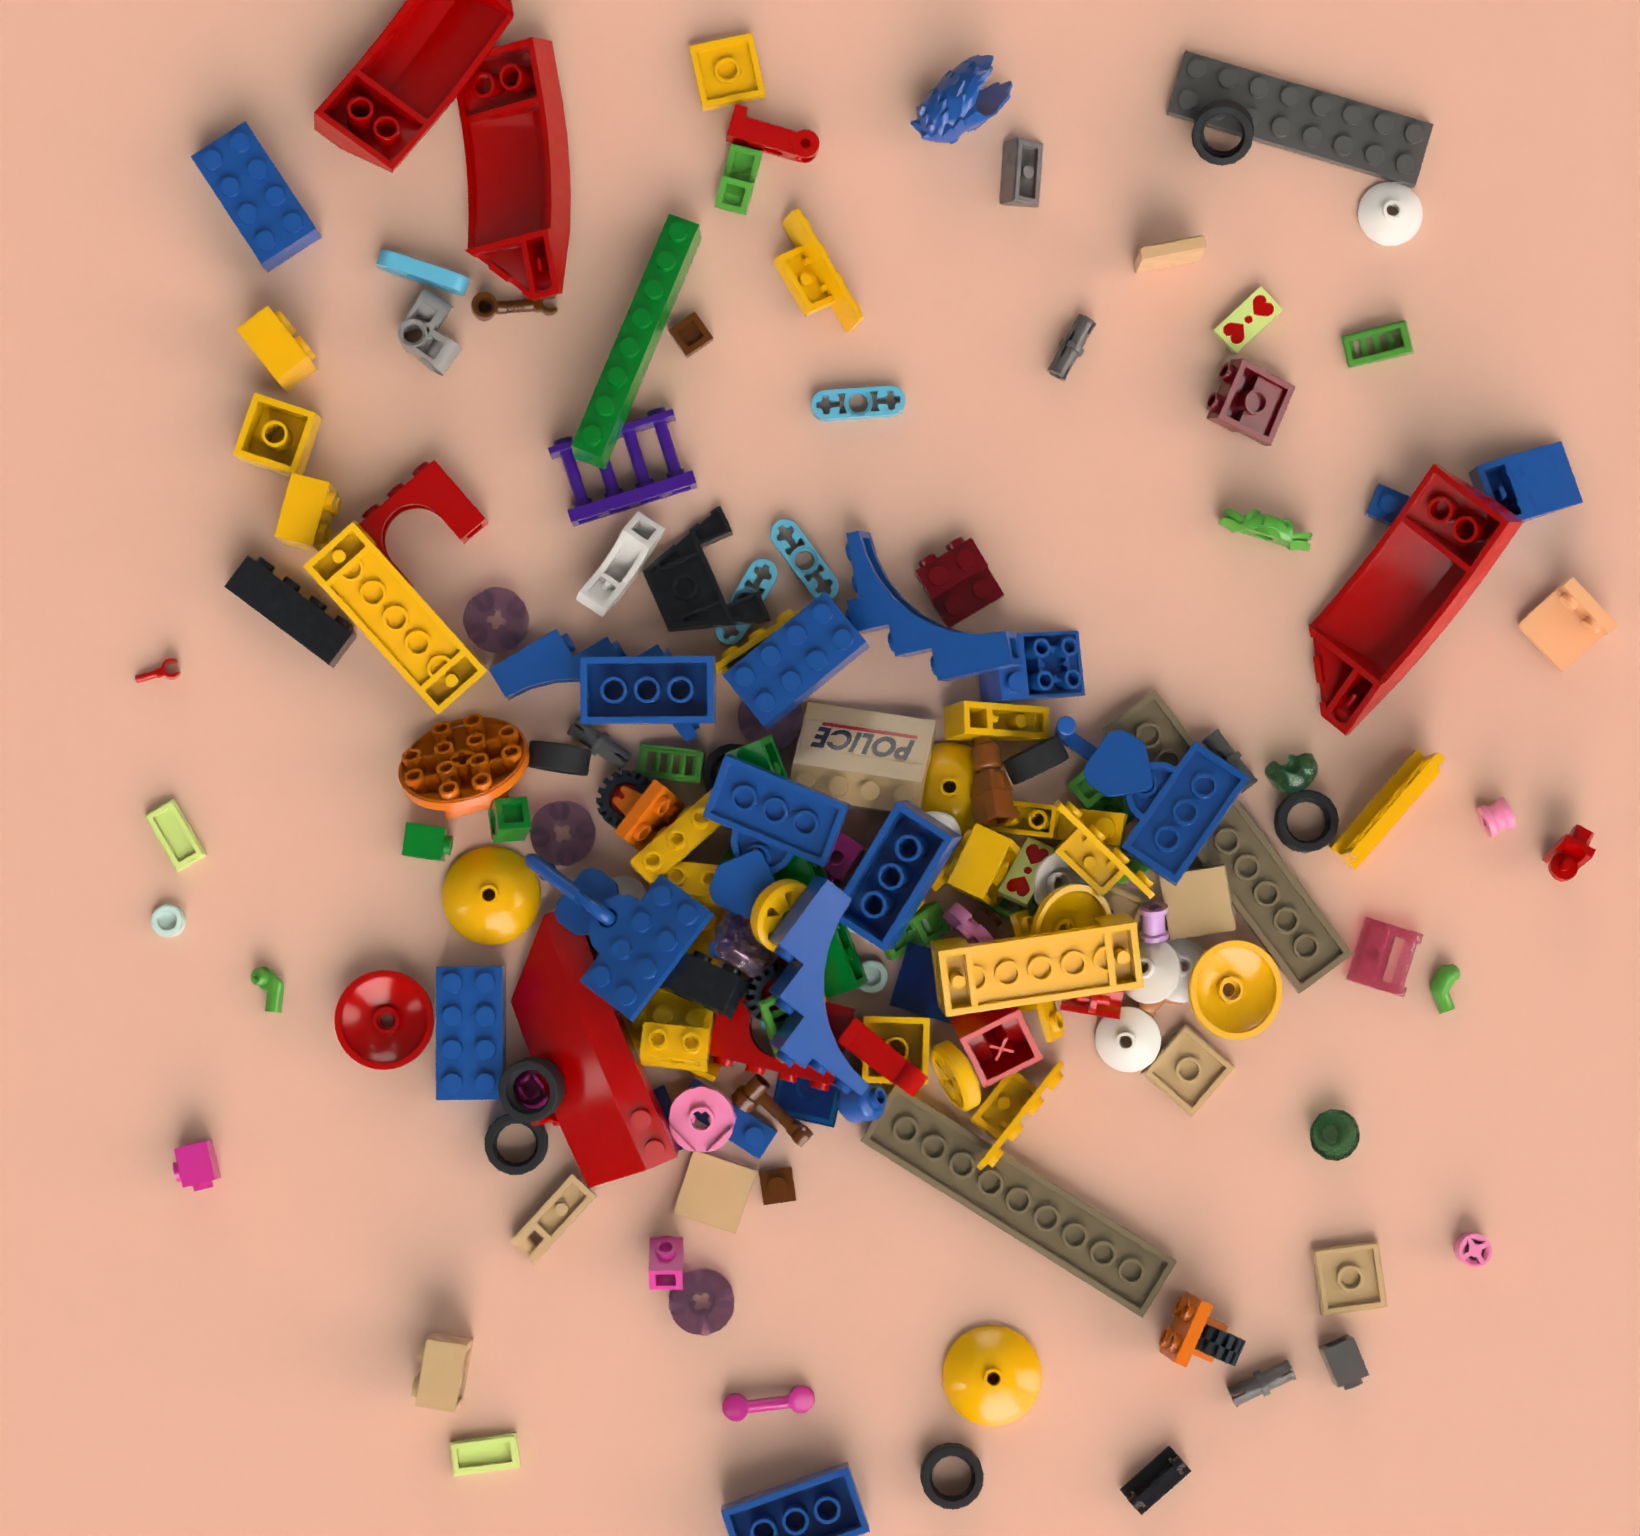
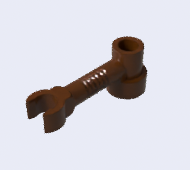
[471,292,558,321]
[731,1074,813,1147]

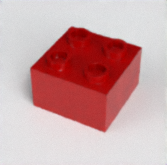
[950,1006,1043,1088]

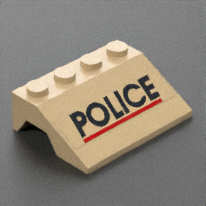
[790,702,937,814]

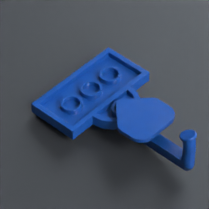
[1054,716,1250,886]
[702,754,850,959]
[525,853,715,1022]

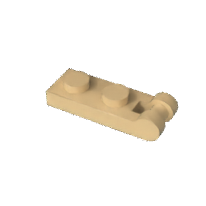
[510,1173,597,1264]

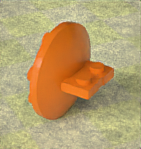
[398,713,530,820]

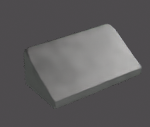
[999,137,1043,208]

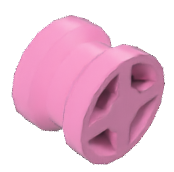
[1477,797,1516,837]
[1454,1232,1492,1267]

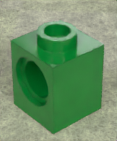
[488,796,531,843]
[402,822,453,862]

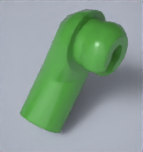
[1430,964,1460,1014]
[251,967,284,1013]

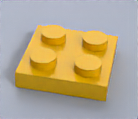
[689,32,766,111]

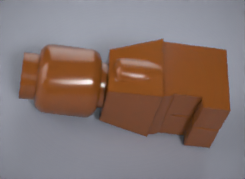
[969,736,1019,827]

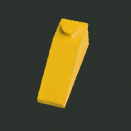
[944,701,1050,742]

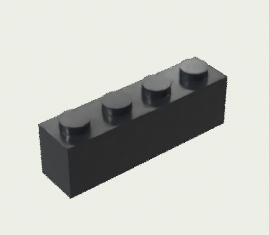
[224,555,357,668]
[659,950,748,1020]

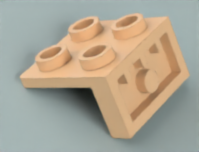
[1518,577,1618,672]

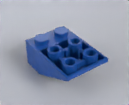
[1469,441,1583,523]
[978,631,1085,704]

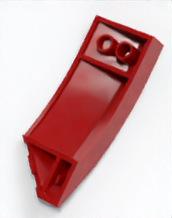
[314,0,514,173]
[457,37,571,301]
[1308,464,1524,736]
[510,910,679,1188]

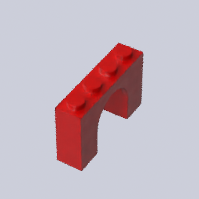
[359,460,488,587]
[709,997,856,1091]

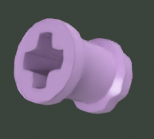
[1138,901,1169,943]

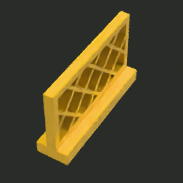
[1330,749,1445,870]

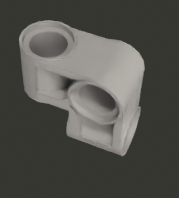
[398,289,462,376]

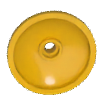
[922,742,984,837]
[442,846,541,945]
[1030,883,1112,935]
[1188,940,1283,1040]
[942,1325,1042,1426]

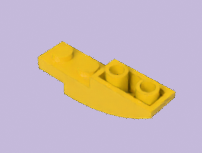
[991,801,1127,847]

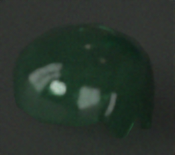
[1264,753,1318,794]
[1310,1109,1360,1161]

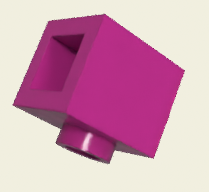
[824,832,863,882]
[173,1139,221,1192]
[648,1236,684,1290]

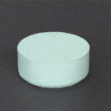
[151,904,186,937]
[859,960,888,993]

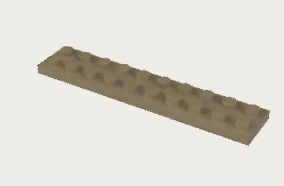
[1102,690,1353,993]
[860,1085,1177,1318]

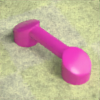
[722,1385,815,1422]

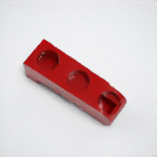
[726,104,820,163]
[837,1017,928,1098]

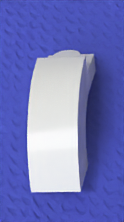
[576,511,665,617]

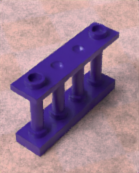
[548,407,697,527]

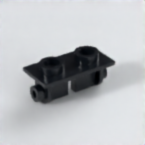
[1119,1446,1191,1515]

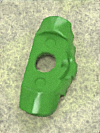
[1218,508,1313,551]

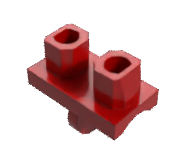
[1542,824,1596,882]
[1060,991,1124,1019]

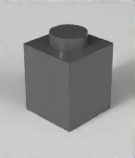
[1318,1334,1369,1390]

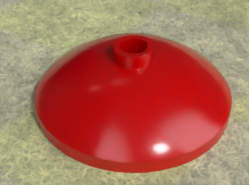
[334,970,435,1070]

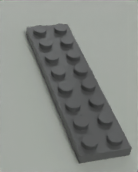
[1166,51,1434,188]

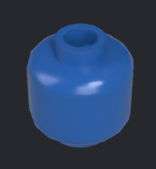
[836,1083,887,1123]

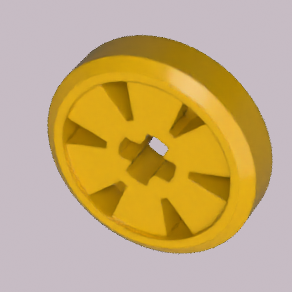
[750,879,807,952]
[931,1040,981,1112]

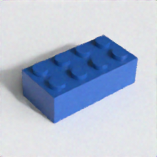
[191,121,322,272]
[722,591,870,730]
[580,656,716,725]
[839,800,962,951]
[436,966,506,1100]
[721,1461,870,1536]

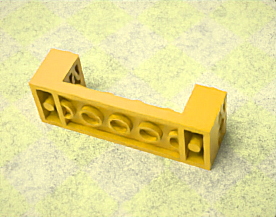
[303,520,488,715]
[640,861,725,1072]
[930,912,1144,1017]

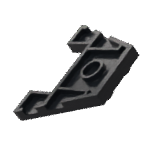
[643,505,771,632]

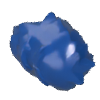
[910,55,1013,144]

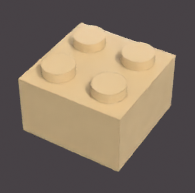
[411,1332,473,1413]

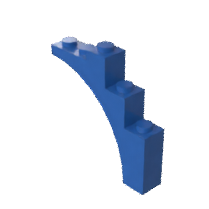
[845,531,1022,681]
[489,629,700,744]
[768,875,869,1096]

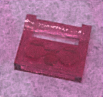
[1346,917,1423,998]

